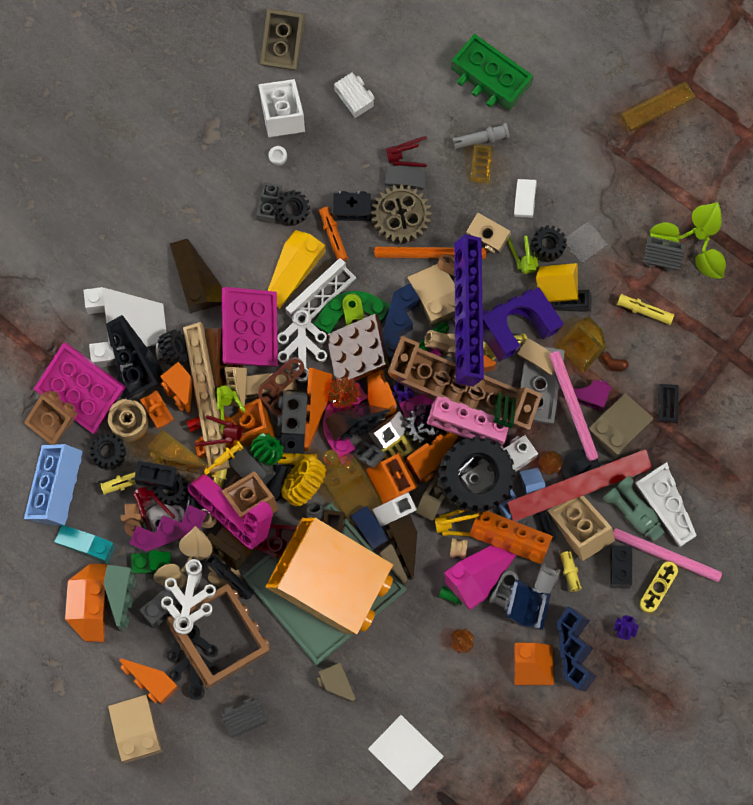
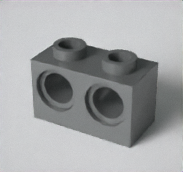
[277,391,307,434]

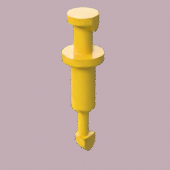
[204,441,244,475]

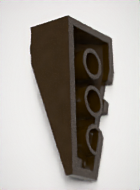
[170,239,222,314]

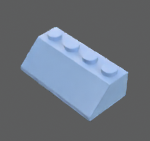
[24,444,83,525]

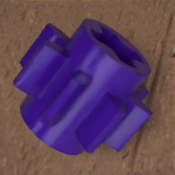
[390,381,414,404]
[613,615,639,640]

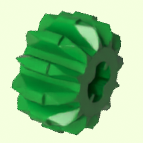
[250,433,284,466]

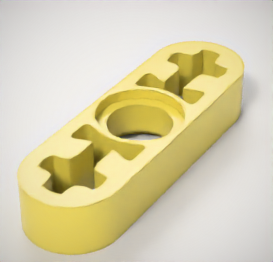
[640,562,678,614]

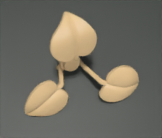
[153,526,244,588]

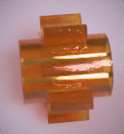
[538,451,563,475]
[450,628,475,654]

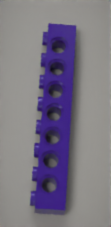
[454,234,484,387]

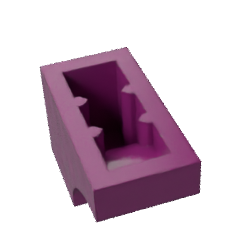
[573,380,611,412]

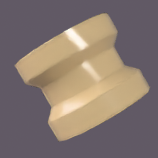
[450,538,468,559]

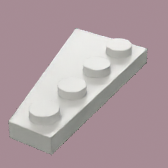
[635,462,697,547]

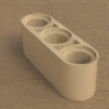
[245,371,297,399]

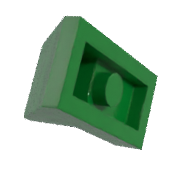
[131,550,171,574]

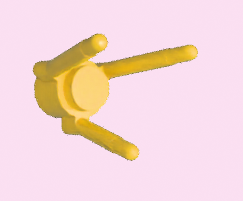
[435,509,479,536]

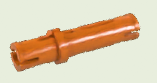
[318,207,349,261]

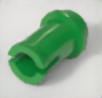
[439,586,462,606]

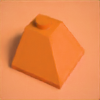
[514,643,554,685]

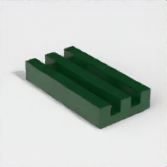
[493,392,516,428]

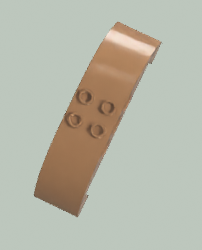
[388,336,542,430]

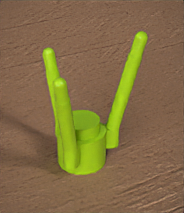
[507,236,538,274]
[216,386,246,434]

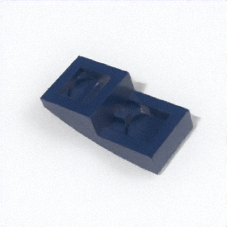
[350,506,389,550]

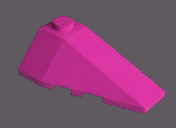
[444,545,517,610]

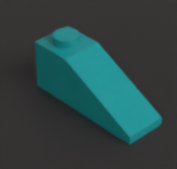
[54,525,116,564]

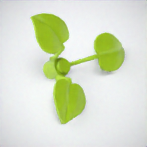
[650,202,726,279]

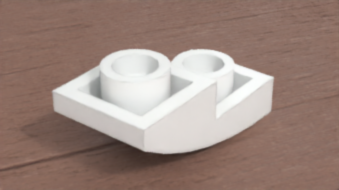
[514,179,537,218]

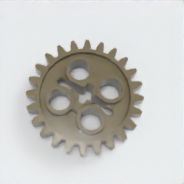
[371,184,432,245]

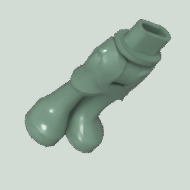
[602,475,665,542]

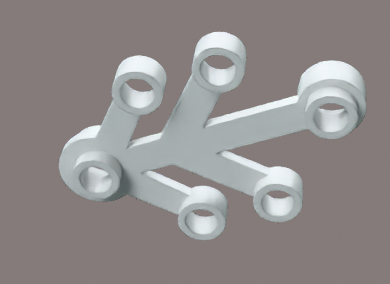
[277,309,327,383]
[161,559,216,635]

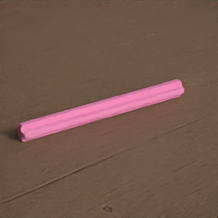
[550,351,598,461]
[613,528,722,582]

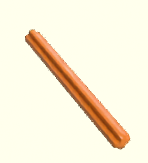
[374,246,486,259]

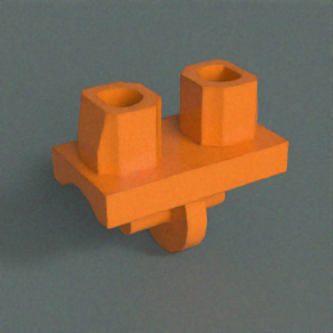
[140,390,174,429]

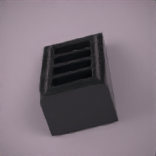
[551,289,592,312]

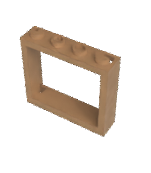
[166,584,270,690]

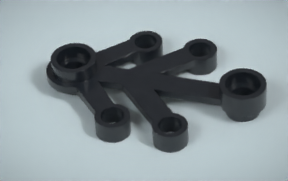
[167,624,221,700]

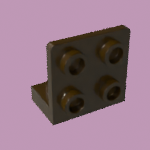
[207,526,258,570]

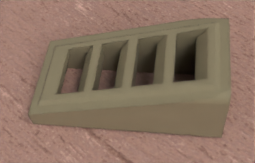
[380,544,408,586]

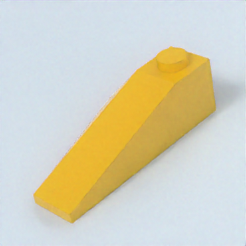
[268,230,326,309]

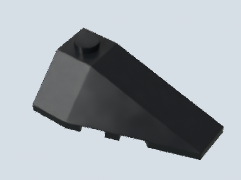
[106,315,164,400]

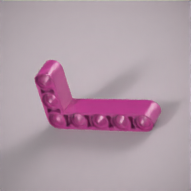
[187,474,273,549]

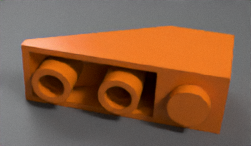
[119,658,179,705]

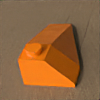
[304,368,336,452]
[367,370,397,418]

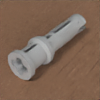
[452,123,510,149]

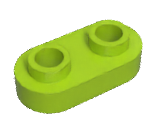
[343,293,365,326]

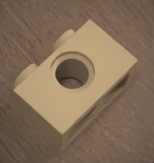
[466,213,511,253]

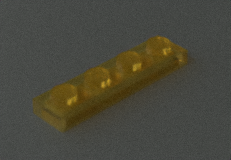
[621,82,695,132]

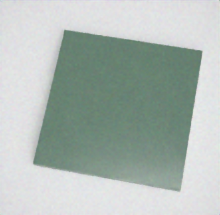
[242,502,407,666]

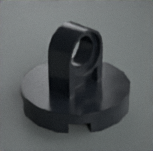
[561,449,600,480]

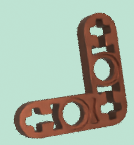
[258,357,304,426]

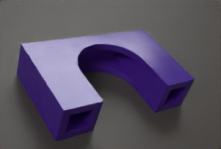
[483,288,564,362]

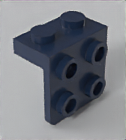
[506,580,551,630]

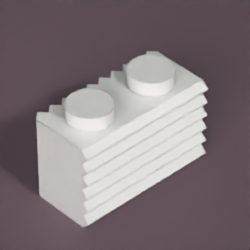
[334,72,375,118]

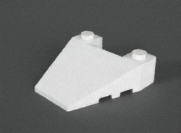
[84,287,167,368]

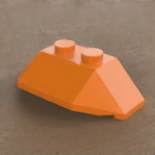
[65,564,110,642]

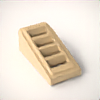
[225,367,247,407]

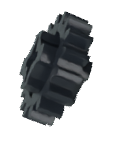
[403,404,445,445]

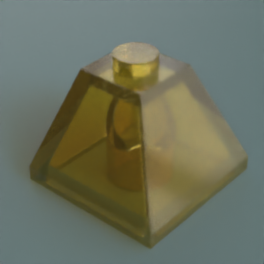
[557,316,607,373]

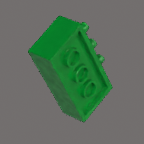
[451,33,533,111]

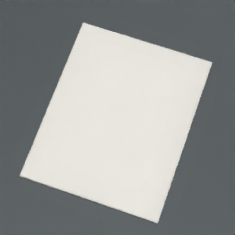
[368,715,444,791]

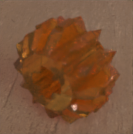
[328,376,361,410]

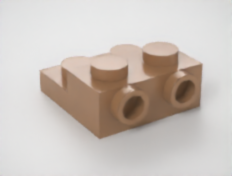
[24,391,78,445]

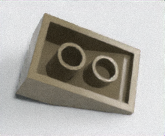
[260,8,307,70]
[589,393,654,460]

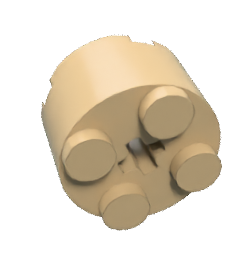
[108,399,149,442]

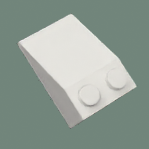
[258,79,305,137]

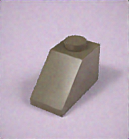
[416,477,447,521]
[317,663,356,703]

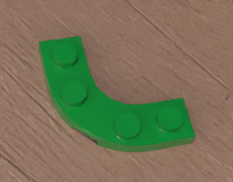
[313,291,390,334]

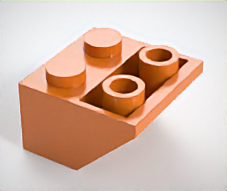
[160,362,194,414]
[366,452,418,504]

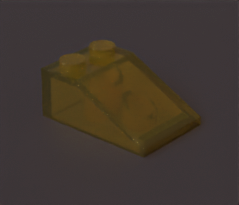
[147,429,210,476]

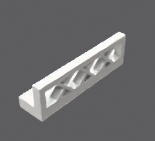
[285,258,356,322]

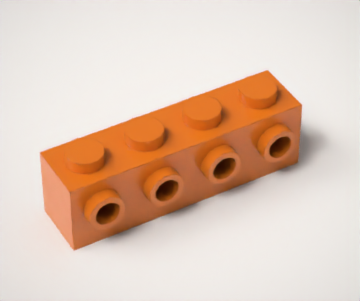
[469,511,553,564]

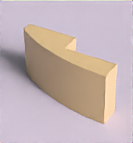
[517,338,555,376]

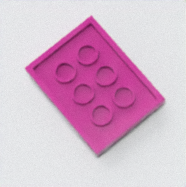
[222,287,278,368]
[34,342,126,434]

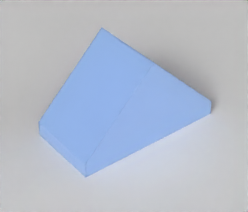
[519,467,545,495]

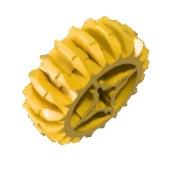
[281,456,326,506]

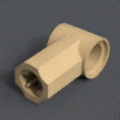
[424,330,455,357]

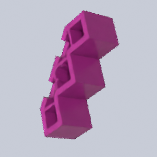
[129,505,207,551]

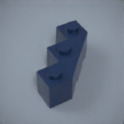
[383,283,420,364]
[557,606,597,692]

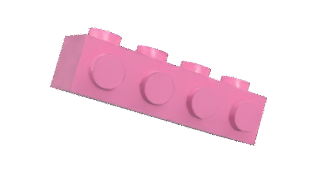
[427,396,508,447]

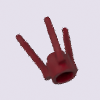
[386,136,427,167]
[195,415,243,446]
[133,487,175,532]

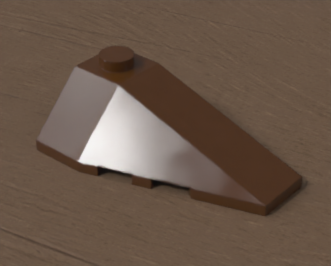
[205,328,243,406]

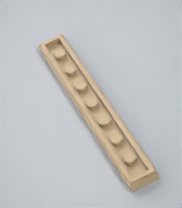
[183,322,230,473]

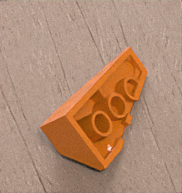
[195,398,276,458]
[406,431,461,484]

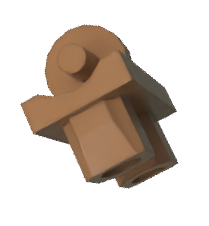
[121,504,144,537]

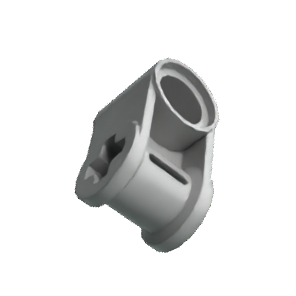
[535,563,561,594]
[489,571,518,611]

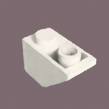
[368,411,408,449]
[373,492,417,527]

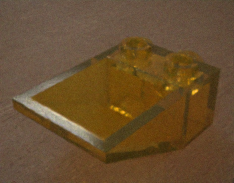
[323,450,383,525]

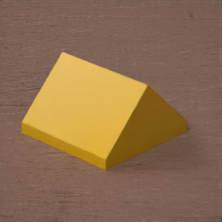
[536,263,578,302]

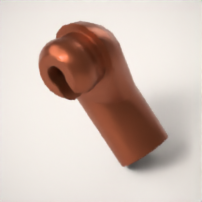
[601,352,629,372]

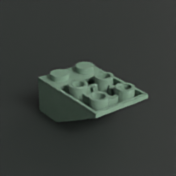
[104,564,137,632]

